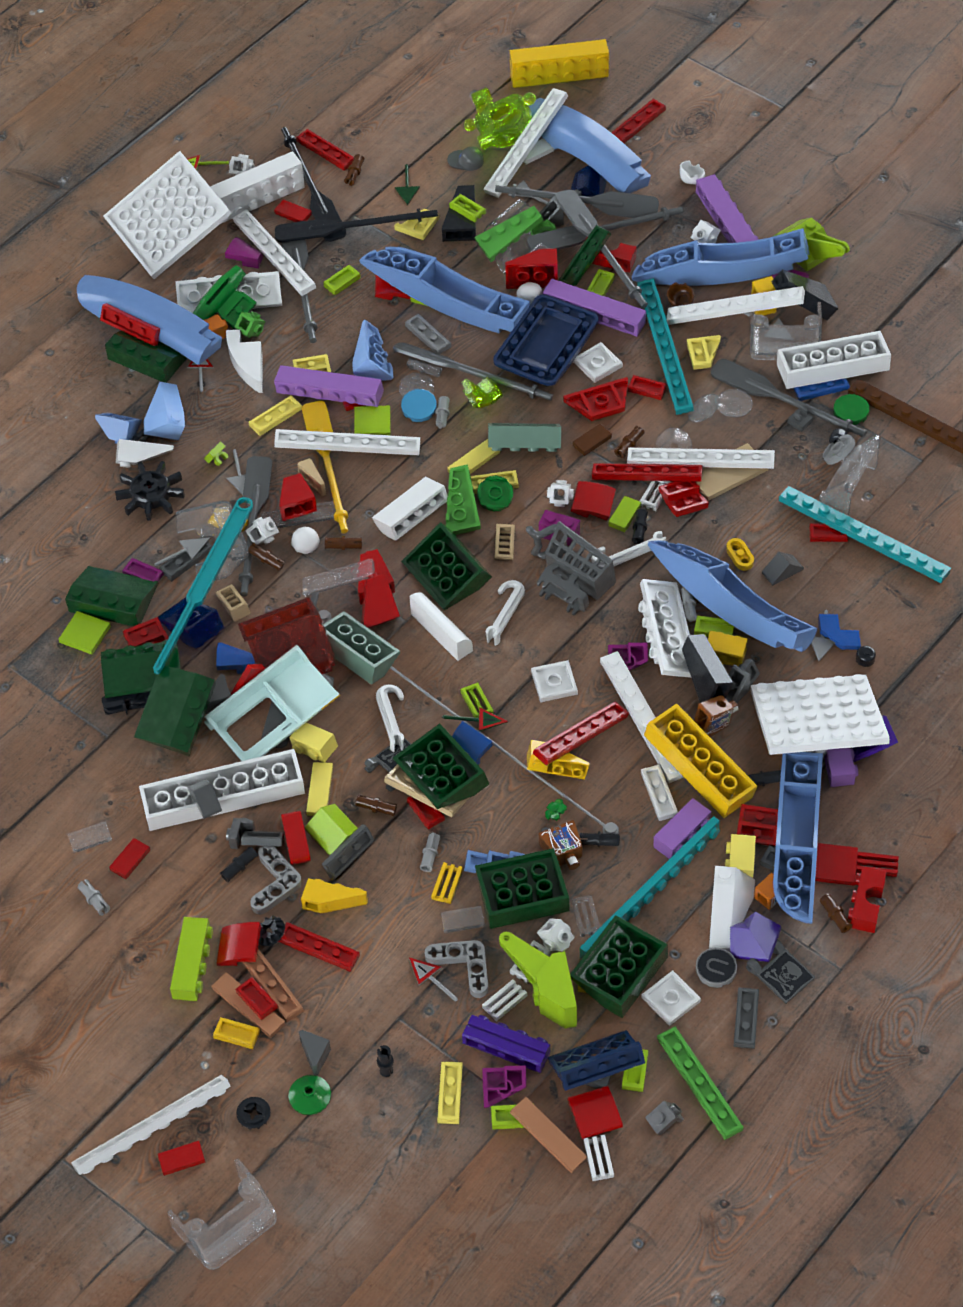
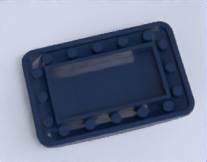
[493,294,598,386]

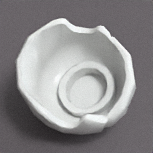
[680,161,705,184]
[516,282,543,305]
[291,526,320,554]

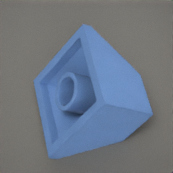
[95,412,142,444]

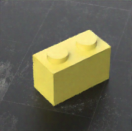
[289,723,338,763]
[725,834,756,878]

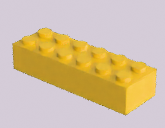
[510,39,609,88]
[644,703,757,818]

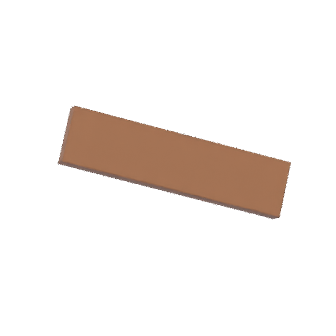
[242,949,304,1023]
[212,972,286,1038]
[510,1097,587,1174]

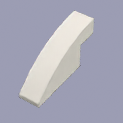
[226,330,263,393]

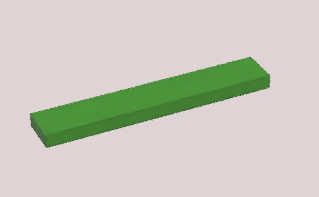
[657,1026,743,1140]

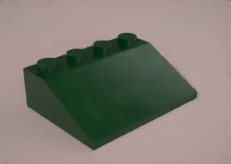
[105,330,187,383]
[401,522,492,610]
[65,566,159,626]
[101,640,181,698]
[134,666,216,756]
[393,723,489,809]
[475,848,570,929]
[570,915,668,1018]

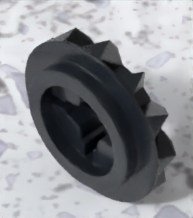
[259,915,285,947]
[236,1097,271,1130]

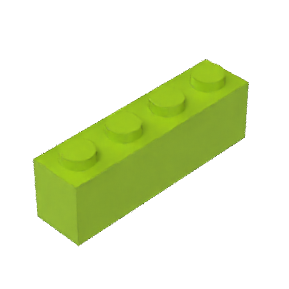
[170,917,213,1001]

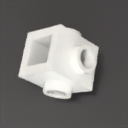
[229,154,255,176]
[691,220,721,243]
[547,480,574,507]
[245,516,279,545]
[537,919,575,952]

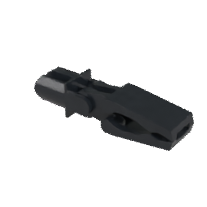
[101,691,151,715]

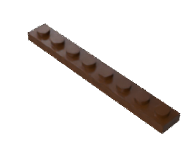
[848,378,963,454]

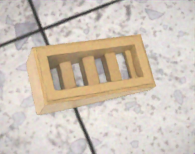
[297,458,326,496]
[495,524,515,560]
[215,584,250,622]

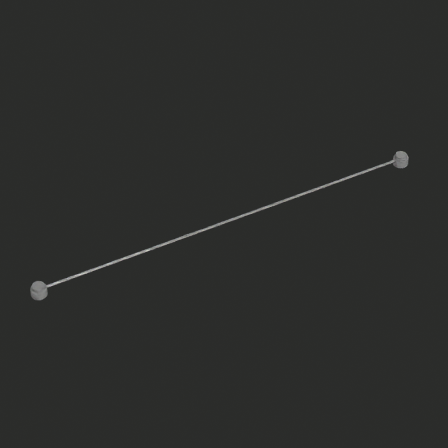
[316,610,619,834]

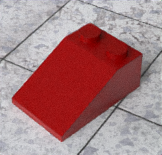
[505,248,558,289]

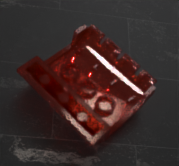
[238,597,336,675]

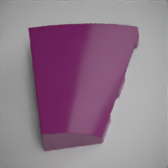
[225,237,264,269]
[608,643,648,679]
[482,1066,526,1108]

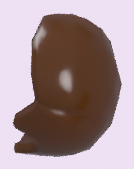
[667,282,695,307]

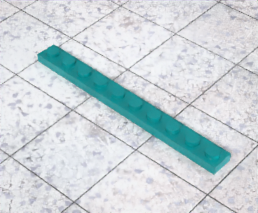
[637,278,694,415]
[778,486,951,583]
[580,816,720,959]

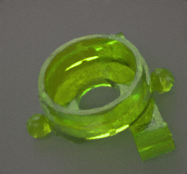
[463,87,536,150]

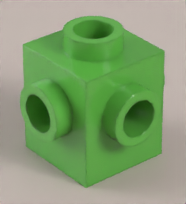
[234,311,266,338]

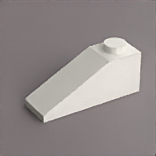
[116,439,174,468]

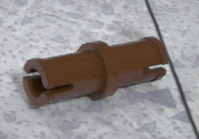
[344,154,365,186]
[614,426,645,458]
[325,536,362,550]
[247,542,285,571]
[355,794,397,816]
[820,894,852,933]

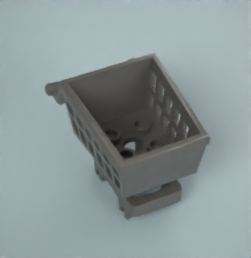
[526,521,616,616]

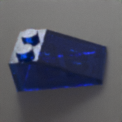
[158,597,225,649]

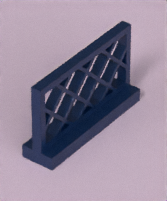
[548,1030,645,1091]

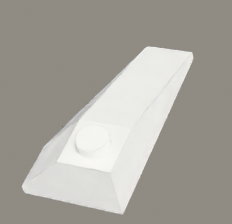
[709,866,755,951]

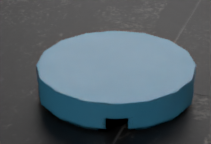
[401,389,437,422]

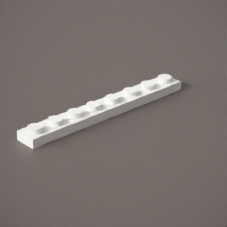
[483,88,568,198]
[233,210,316,296]
[666,286,805,325]
[275,429,420,455]
[627,448,775,469]
[600,651,684,783]
[71,1075,231,1175]

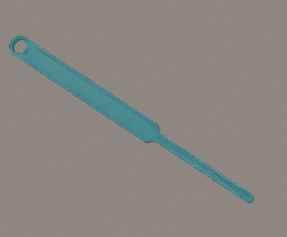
[153,497,253,674]

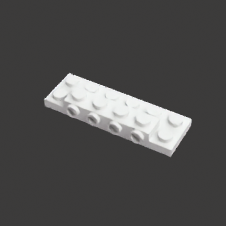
[175,271,282,313]
[639,579,691,678]

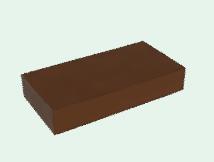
[573,424,612,456]

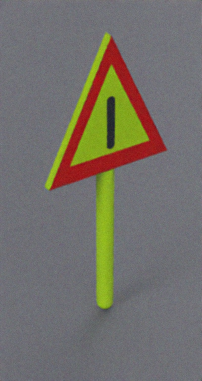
[187,155,229,171]

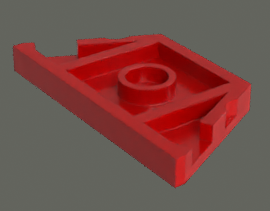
[563,377,628,421]

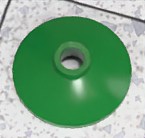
[288,1075,331,1115]

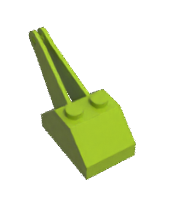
[773,217,850,271]
[499,932,577,1029]

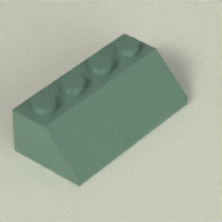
[488,423,561,452]
[316,611,400,685]

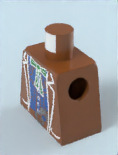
[694,696,738,737]
[539,820,582,870]

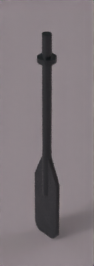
[281,127,346,242]
[275,208,438,243]

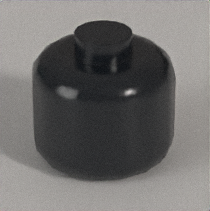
[829,428,848,444]
[856,646,876,667]

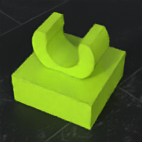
[204,441,228,466]

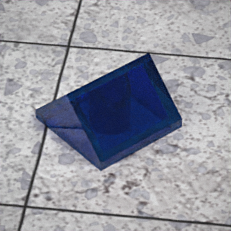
[570,165,607,197]

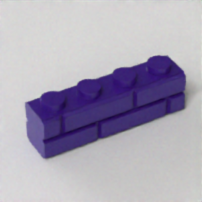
[462,1015,550,1073]

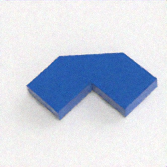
[818,614,861,650]

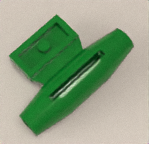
[193,265,257,330]

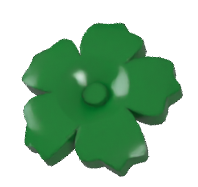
[545,799,567,821]

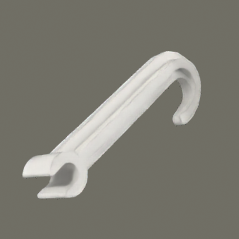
[591,531,666,569]
[486,580,525,646]
[376,685,404,752]

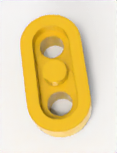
[726,538,754,571]

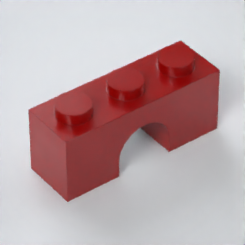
[586,237,637,273]
[848,866,887,933]

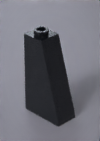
[442,185,476,242]
[771,269,839,321]
[682,634,733,703]

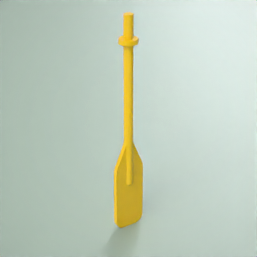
[302,401,349,534]

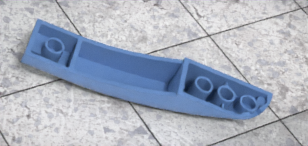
[527,98,651,193]
[632,228,810,286]
[359,247,530,333]
[77,275,222,365]
[648,540,817,652]
[773,752,823,924]

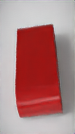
[281,810,311,865]

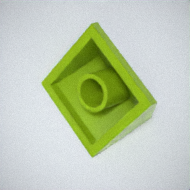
[304,804,358,856]

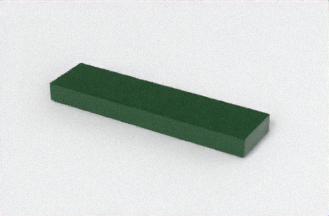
[558,225,611,286]

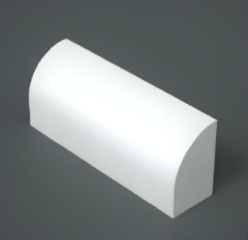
[372,477,448,541]
[409,592,473,661]

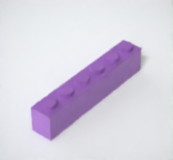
[696,174,759,243]
[543,279,646,337]
[274,365,384,407]

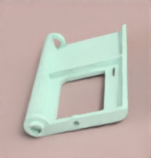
[204,645,340,761]

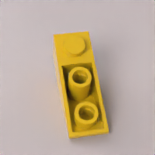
[527,740,589,780]
[301,878,368,913]

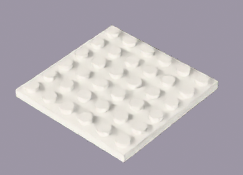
[103,151,232,279]
[751,674,889,755]

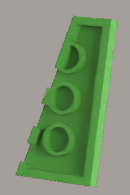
[475,206,543,262]
[445,464,481,535]

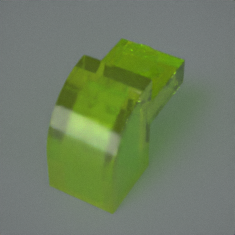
[461,377,503,408]

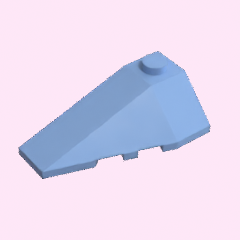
[352,320,393,381]
[143,382,185,440]

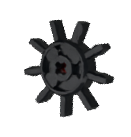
[115,461,185,521]

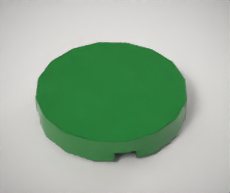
[833,394,869,425]
[477,476,514,512]

